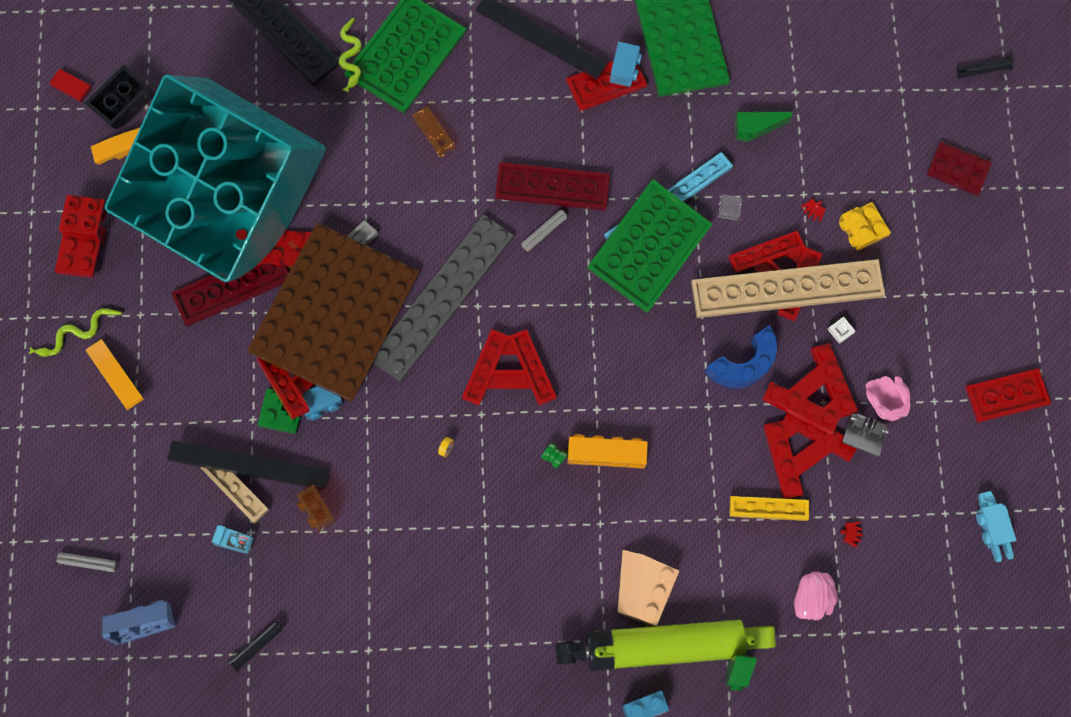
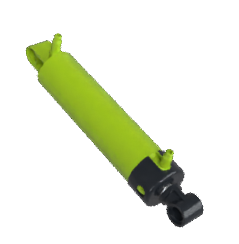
[555,620,776,671]

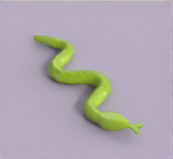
[339,18,362,92]
[29,308,122,357]

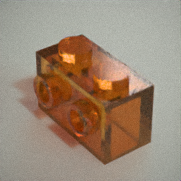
[297,485,336,532]

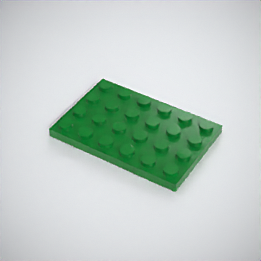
[344,0,467,114]
[635,0,730,97]
[587,179,712,313]

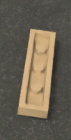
[200,467,269,524]

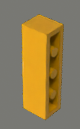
[567,434,647,469]

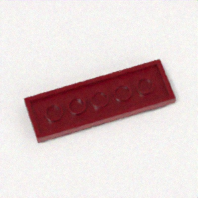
[495,162,610,211]
[171,247,289,327]

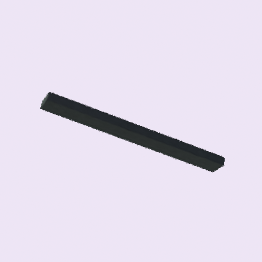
[476,0,607,80]
[167,440,328,490]

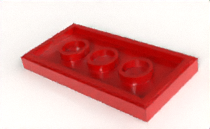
[566,61,647,112]
[965,368,1051,423]

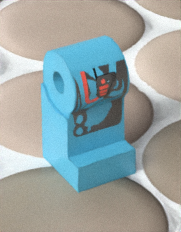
[212,525,254,554]

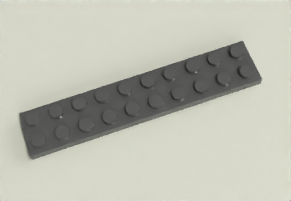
[373,214,514,383]

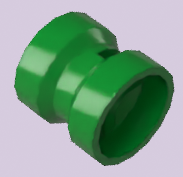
[541,442,568,469]

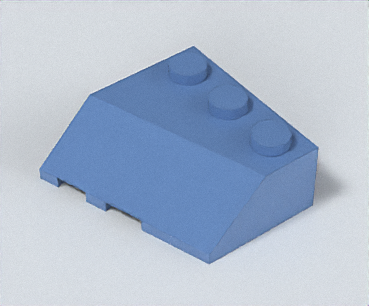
[102,600,176,645]

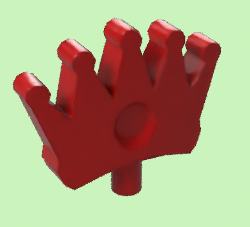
[801,199,826,222]
[840,521,863,548]

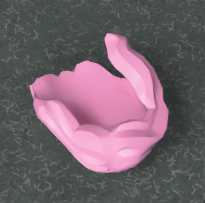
[866,376,911,421]
[794,572,838,620]

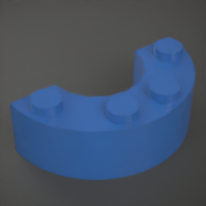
[705,325,777,389]

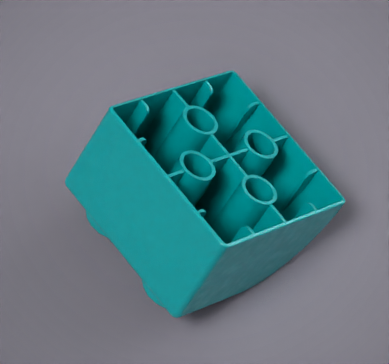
[105,75,326,282]

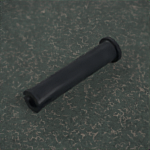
[956,56,1013,79]
[228,620,283,673]

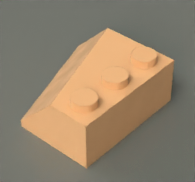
[618,550,679,627]

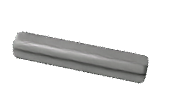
[521,210,567,251]
[57,552,117,572]

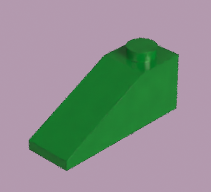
[735,112,792,142]
[725,656,756,691]

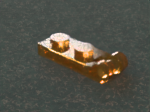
[412,106,455,158]

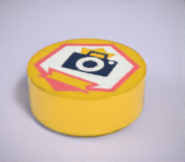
[438,437,454,457]

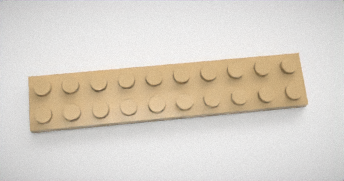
[691,259,885,318]

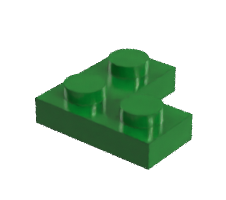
[258,388,301,434]

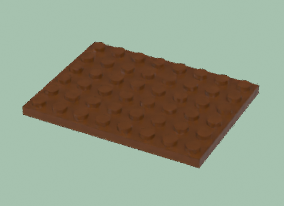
[247,222,419,403]

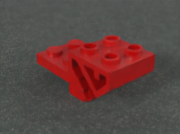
[55,195,107,278]

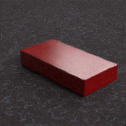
[49,69,91,103]

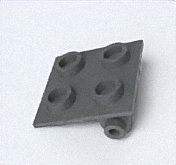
[842,413,889,457]

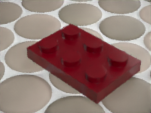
[926,141,992,196]

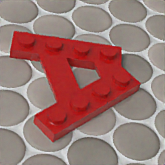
[728,230,822,322]
[462,329,557,406]
[762,343,858,435]
[257,358,314,420]
[763,413,857,499]

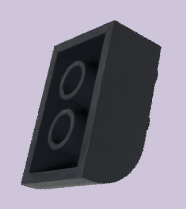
[84,64,154,129]

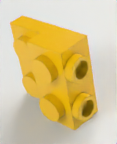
[839,202,891,251]

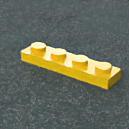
[729,496,809,521]

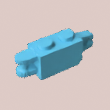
[976,491,1016,562]

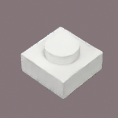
[828,317,856,344]

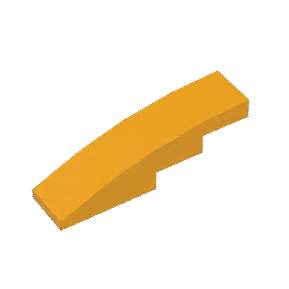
[91,128,140,165]
[86,339,144,410]

